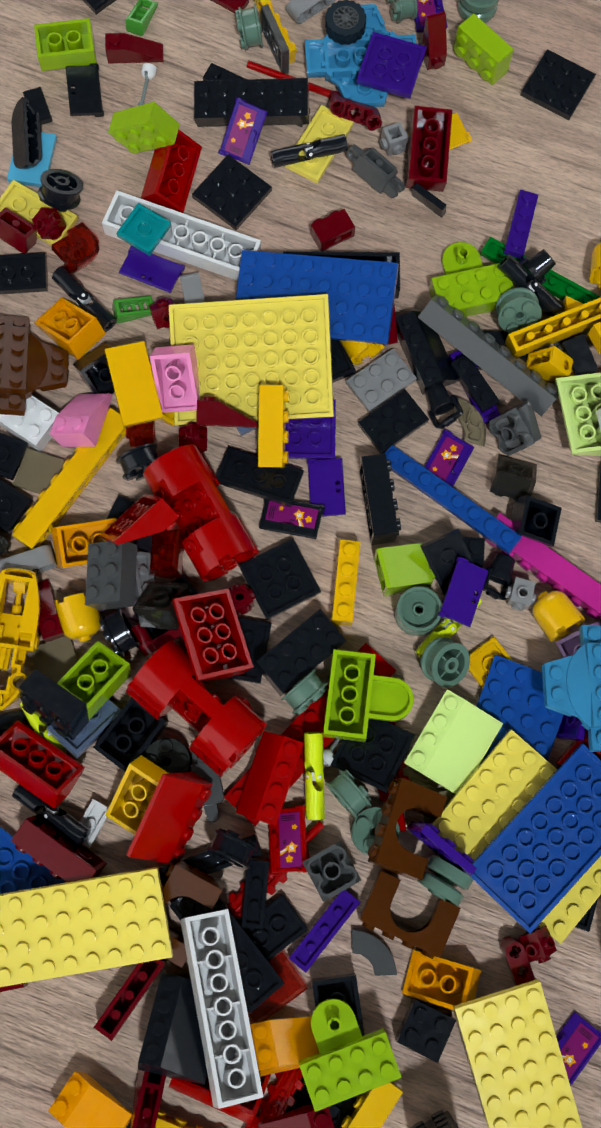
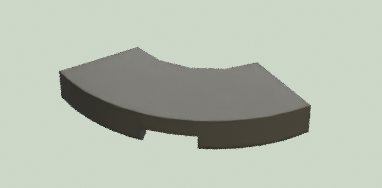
[453,397,486,447]

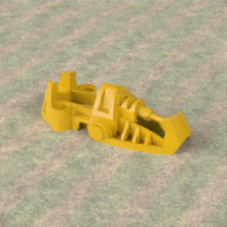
[0,568,40,711]

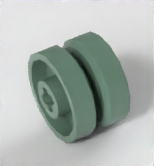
[457,0,499,23]
[395,587,442,636]
[417,855,473,907]

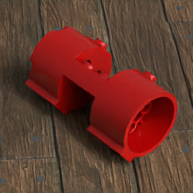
[143,444,259,582]
[126,640,268,777]

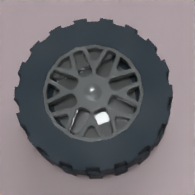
[325,0,366,45]

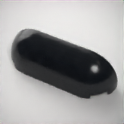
[11,97,42,170]

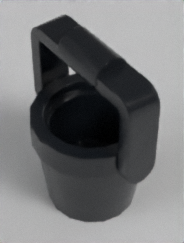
[519,249,556,285]
[425,383,463,429]
[483,554,515,600]

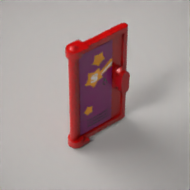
[269,805,307,873]

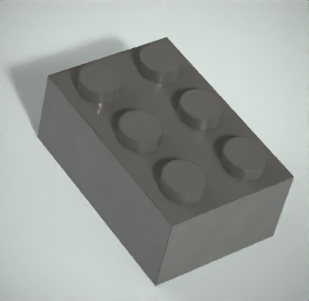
[85,541,137,610]

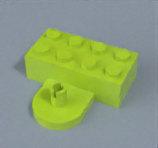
[429,242,514,317]
[323,649,414,742]
[298,998,402,1112]

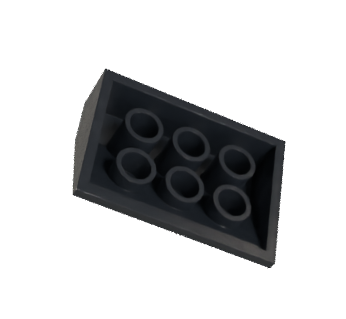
[138,972,207,1085]

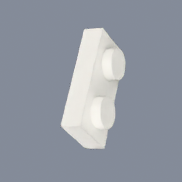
[80,799,109,848]

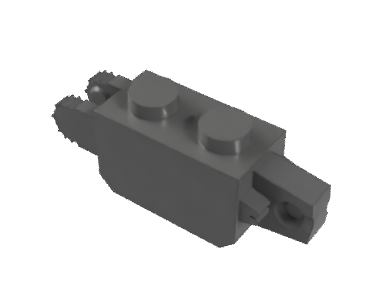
[346,144,405,198]
[188,752,225,822]

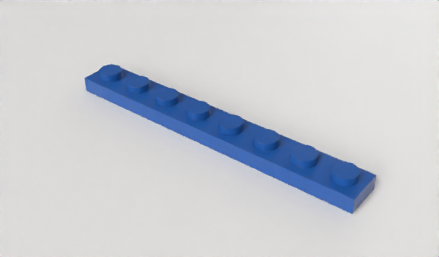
[386,445,522,554]

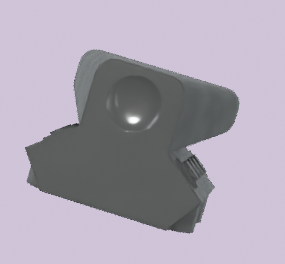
[489,400,542,456]
[302,841,361,902]

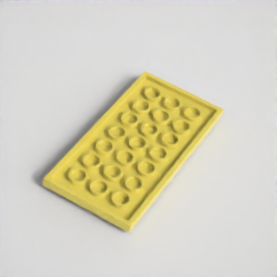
[0,867,173,987]
[453,979,582,1128]

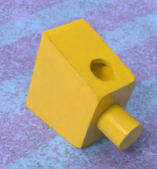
[526,346,575,383]

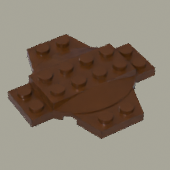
[0,315,68,416]

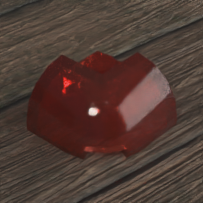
[51,222,99,273]

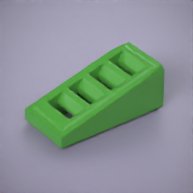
[125,0,158,36]
[112,296,153,324]

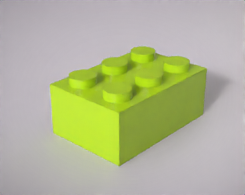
[453,13,514,85]
[34,18,97,71]
[108,102,180,154]
[57,641,131,720]

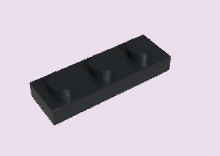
[450,355,500,413]
[241,860,270,929]

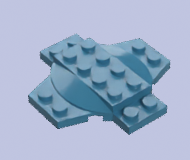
[305,4,417,107]
[542,625,601,752]

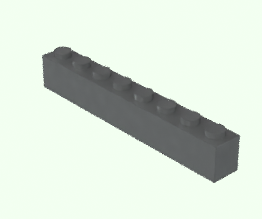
[418,294,559,417]

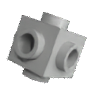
[380,122,408,156]
[505,577,537,611]

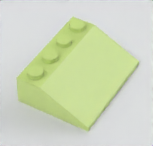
[555,373,601,456]
[404,689,503,794]

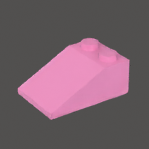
[150,344,200,413]
[50,393,113,447]

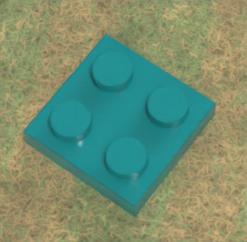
[116,203,171,256]

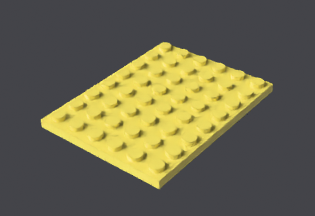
[169,294,334,426]
[431,730,601,944]

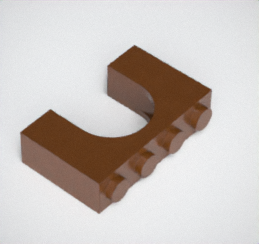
[368,778,447,880]
[161,860,226,967]
[359,870,461,959]

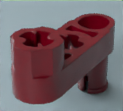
[329,91,382,131]
[131,624,185,657]
[500,936,536,986]

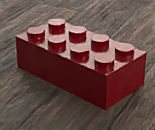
[406,106,453,192]
[11,815,107,882]

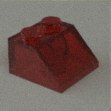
[149,528,184,579]

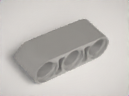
[286,0,336,24]
[180,272,205,304]
[0,545,57,584]

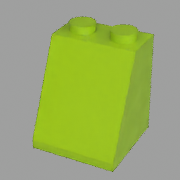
[374,543,435,597]

